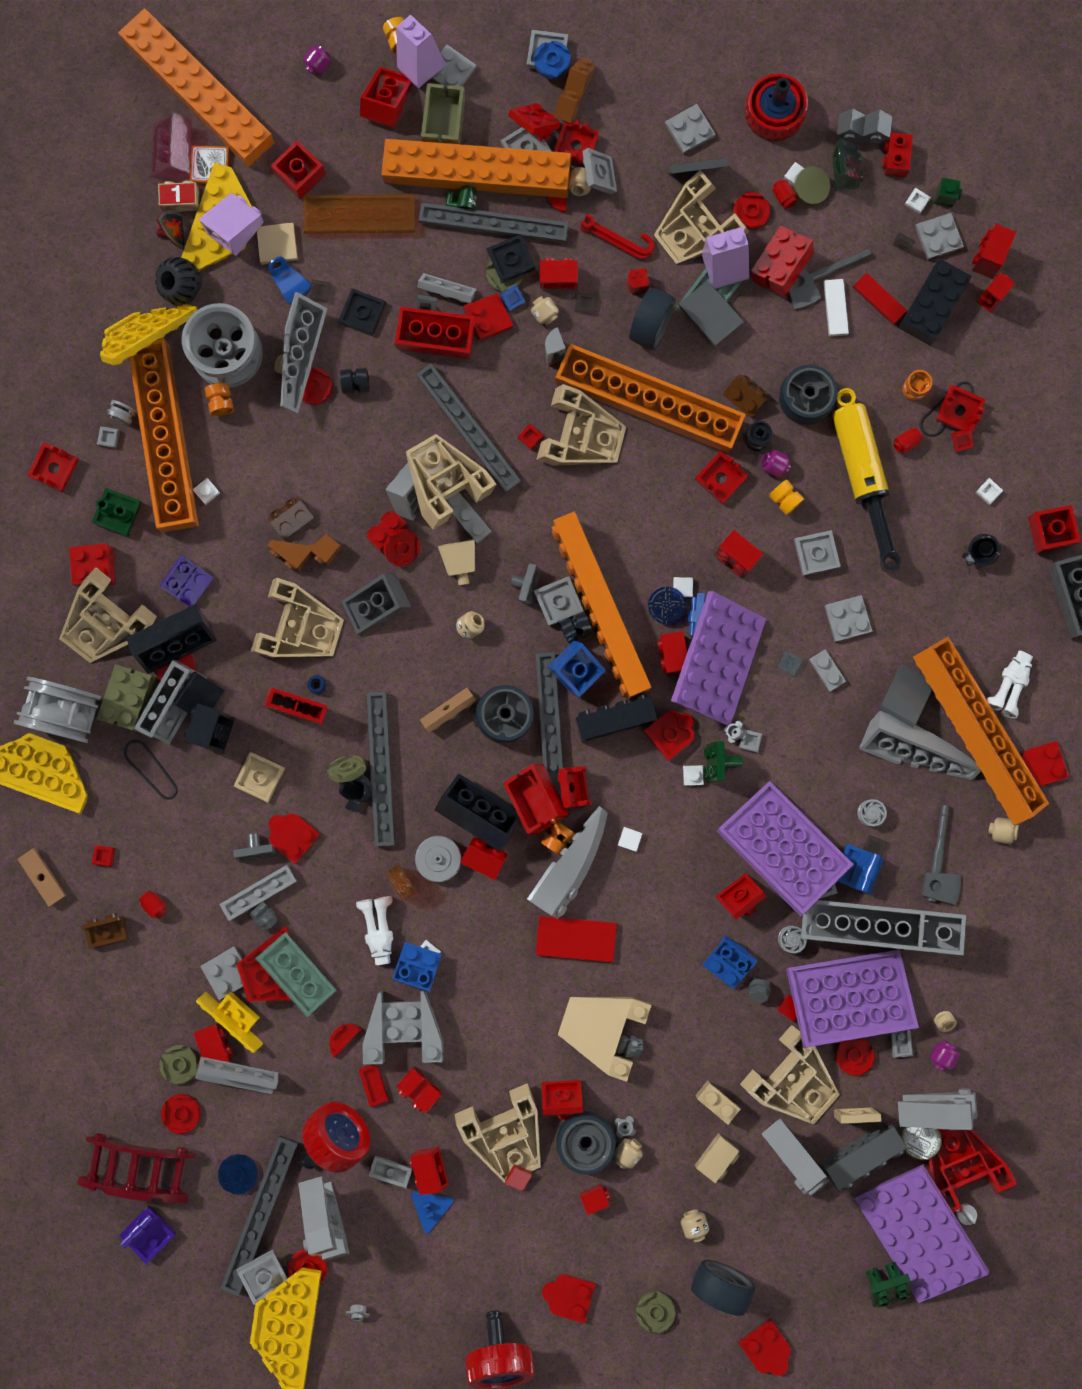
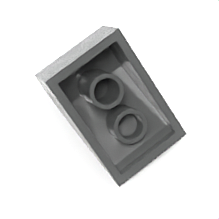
[341,573,411,635]

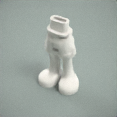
[986,651,1033,719]
[356,896,393,965]

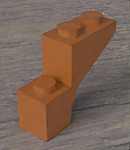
[554,58,596,123]
[267,533,343,571]

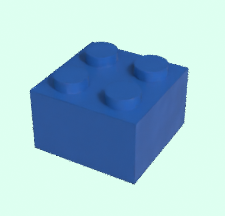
[547,641,606,697]

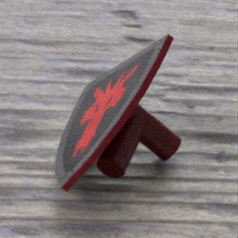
[156,210,185,250]

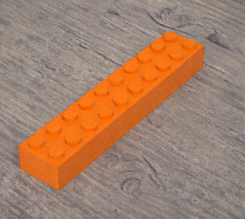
[118,8,275,168]
[381,139,571,198]
[129,339,199,533]
[555,344,746,454]
[551,511,652,700]
[913,637,1049,825]

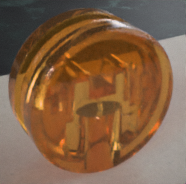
[385,863,417,902]

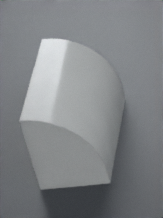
[545,327,566,366]

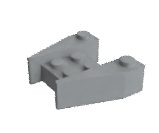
[363,990,444,1065]
[898,1088,978,1130]
[762,1119,830,1197]
[298,1176,350,1261]

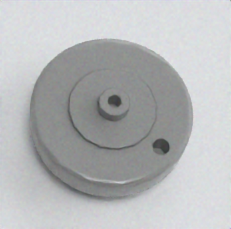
[415,836,462,882]

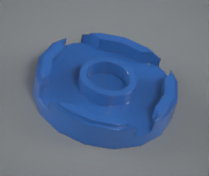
[534,41,570,79]

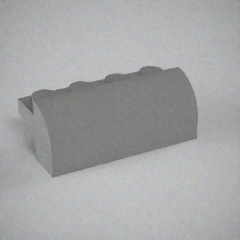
[134,660,207,745]

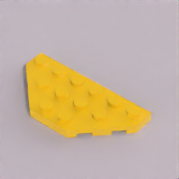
[182,162,252,272]
[100,304,198,366]
[0,733,88,814]
[250,1268,322,1389]

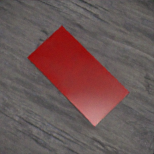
[536,916,617,962]

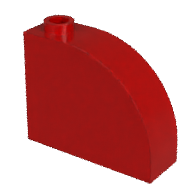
[262,687,328,724]

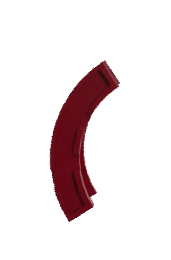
[77,1133,196,1203]

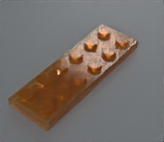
[303,194,415,234]

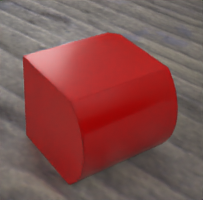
[627,268,650,295]

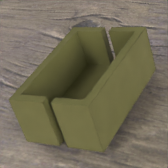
[421,83,465,144]
[97,664,157,732]

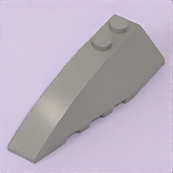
[281,292,327,414]
[860,711,981,780]
[527,806,608,919]

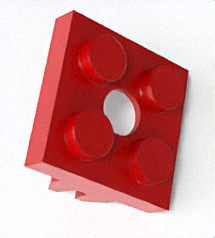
[508,103,561,142]
[554,120,599,167]
[936,384,986,434]
[27,442,79,492]
[694,451,748,504]
[558,766,592,808]

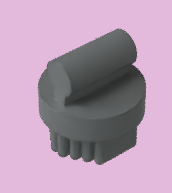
[250,902,277,931]
[748,977,771,1004]
[616,1035,643,1058]

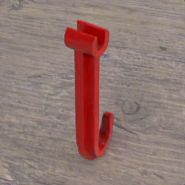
[580,214,655,259]

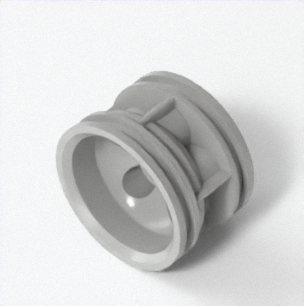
[182,303,263,388]
[13,676,101,743]

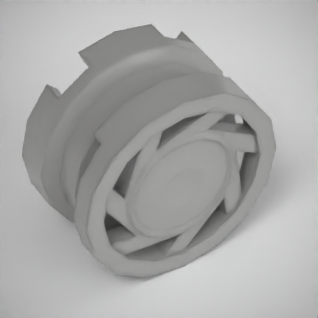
[106,400,136,426]
[857,799,887,827]
[778,925,807,953]

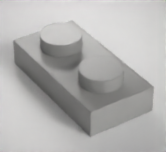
[809,649,846,692]
[369,1156,412,1188]

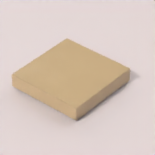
[257,223,298,265]
[234,752,285,803]
[834,1107,881,1124]

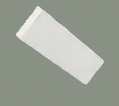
[824,279,849,337]

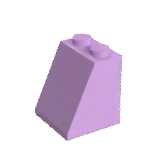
[396,15,447,89]
[199,193,264,256]
[702,227,749,289]

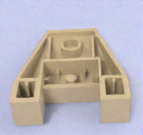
[654,170,750,264]
[536,384,626,466]
[406,434,496,530]
[59,567,157,663]
[251,578,344,657]
[558,997,651,1082]
[740,1025,840,1124]
[455,1084,541,1183]

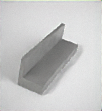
[195,1057,278,1094]

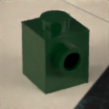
[934,177,962,207]

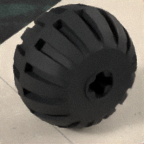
[155,257,201,305]

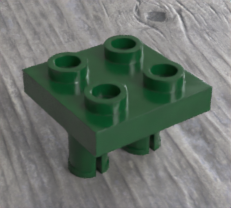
[91,488,142,537]
[704,741,743,782]
[866,1262,911,1308]

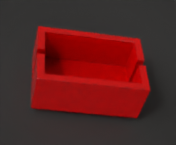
[751,225,815,297]
[503,764,569,834]

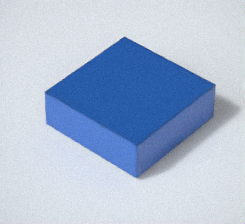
[499,285,526,311]

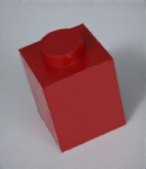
[580,1184,611,1215]

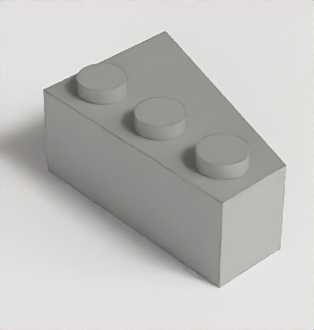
[386,463,419,521]

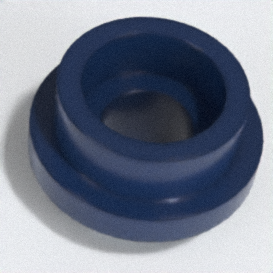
[307,675,327,694]

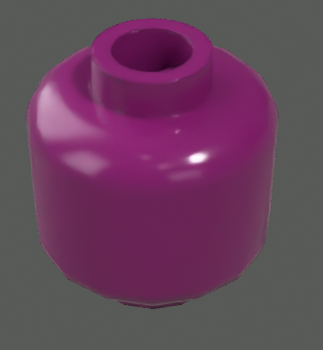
[303,45,331,75]
[761,450,791,478]
[930,1040,960,1072]

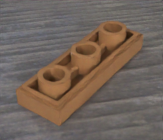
[420,688,476,733]
[17,848,67,907]

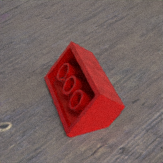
[395,306,475,360]

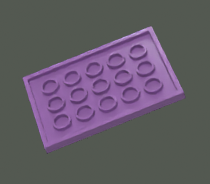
[671,591,766,726]
[717,781,853,916]
[786,950,919,1048]
[854,1165,989,1303]

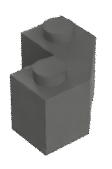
[837,108,892,143]

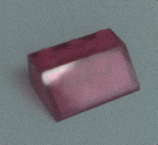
[151,113,193,178]

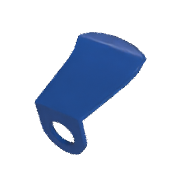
[268,256,312,304]

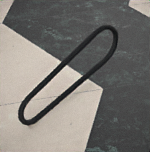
[919,381,974,437]
[124,740,178,800]

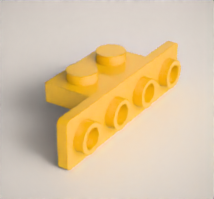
[196,992,263,1053]

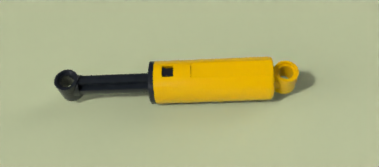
[832,388,901,573]

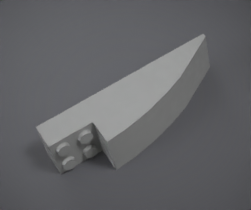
[801,900,966,955]

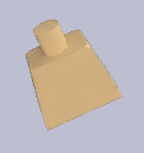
[438,539,475,585]

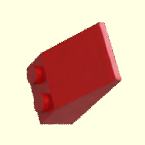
[360,66,412,127]

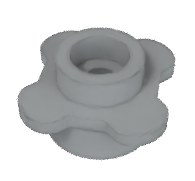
[725,721,746,743]
[614,1116,635,1138]
[346,1305,370,1322]

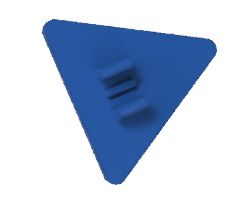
[411,1191,454,1234]

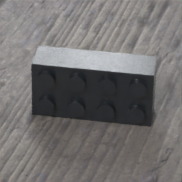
[898,258,972,346]
[126,604,217,674]
[575,695,657,743]
[184,703,236,754]
[434,773,520,852]

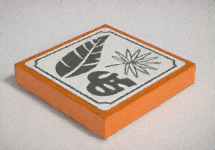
[190,146,229,184]

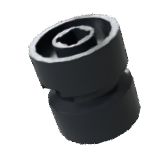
[340,368,370,394]
[745,421,772,451]
[559,611,593,644]

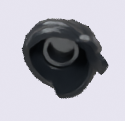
[962,533,1001,566]
[339,774,372,813]

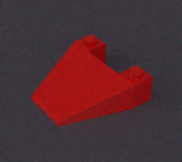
[928,1129,1017,1213]

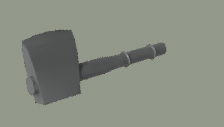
[788,249,871,309]
[921,805,961,905]

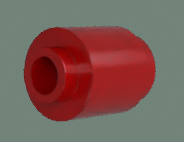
[772,179,798,209]
[893,428,923,454]
[138,890,167,919]

